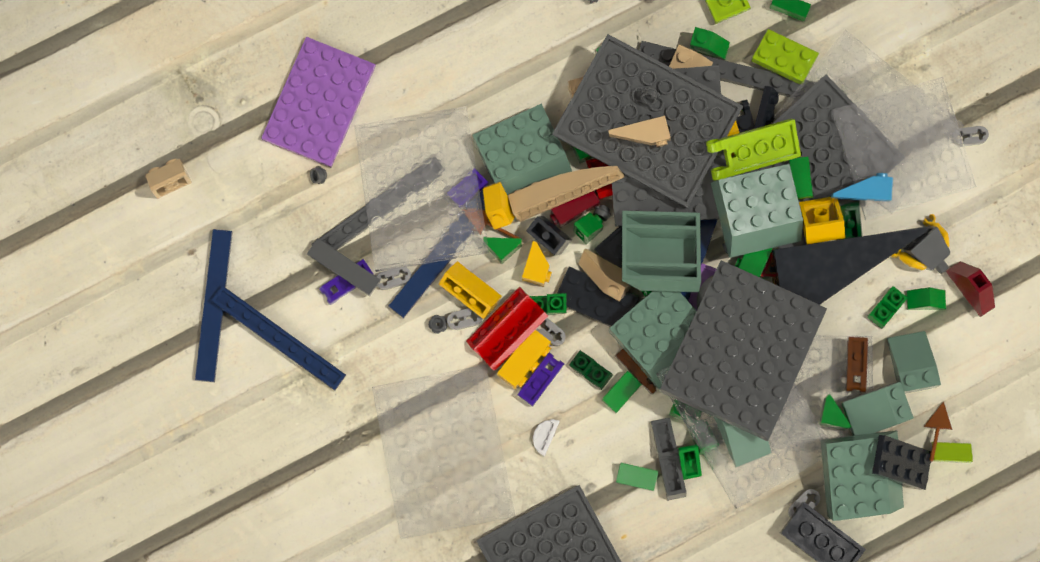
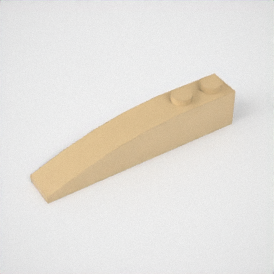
[508,166,624,222]

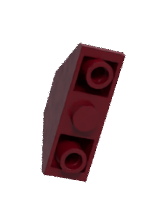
[946,261,995,317]

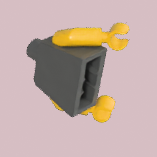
[891,214,950,273]

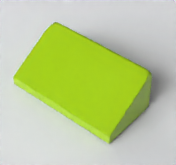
[932,442,973,463]

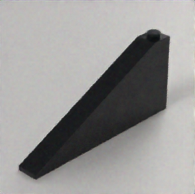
[772,227,928,305]

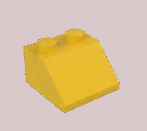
[799,197,845,244]

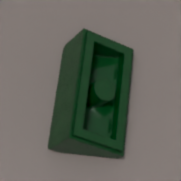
[840,201,863,239]

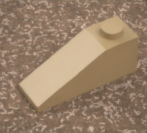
[608,116,671,147]
[579,248,631,302]

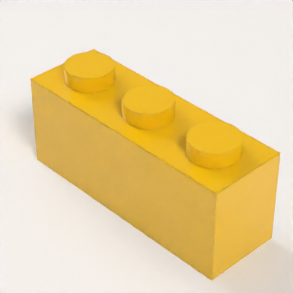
[439,261,502,319]
[497,330,552,390]

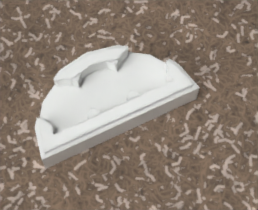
[533,419,560,457]

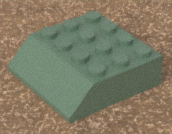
[472,103,572,195]
[711,164,803,258]
[622,211,701,292]
[609,291,697,390]
[820,430,904,521]

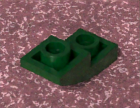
[569,350,613,390]

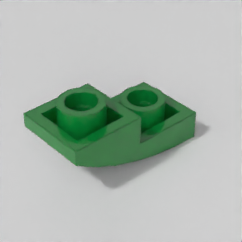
[789,157,813,199]
[867,286,908,329]
[530,293,567,315]

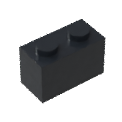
[526,216,572,255]

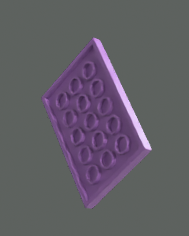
[261,37,376,168]

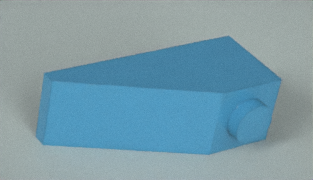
[831,173,893,202]

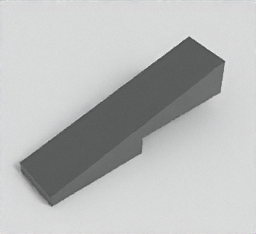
[307,238,381,297]
[651,418,687,501]

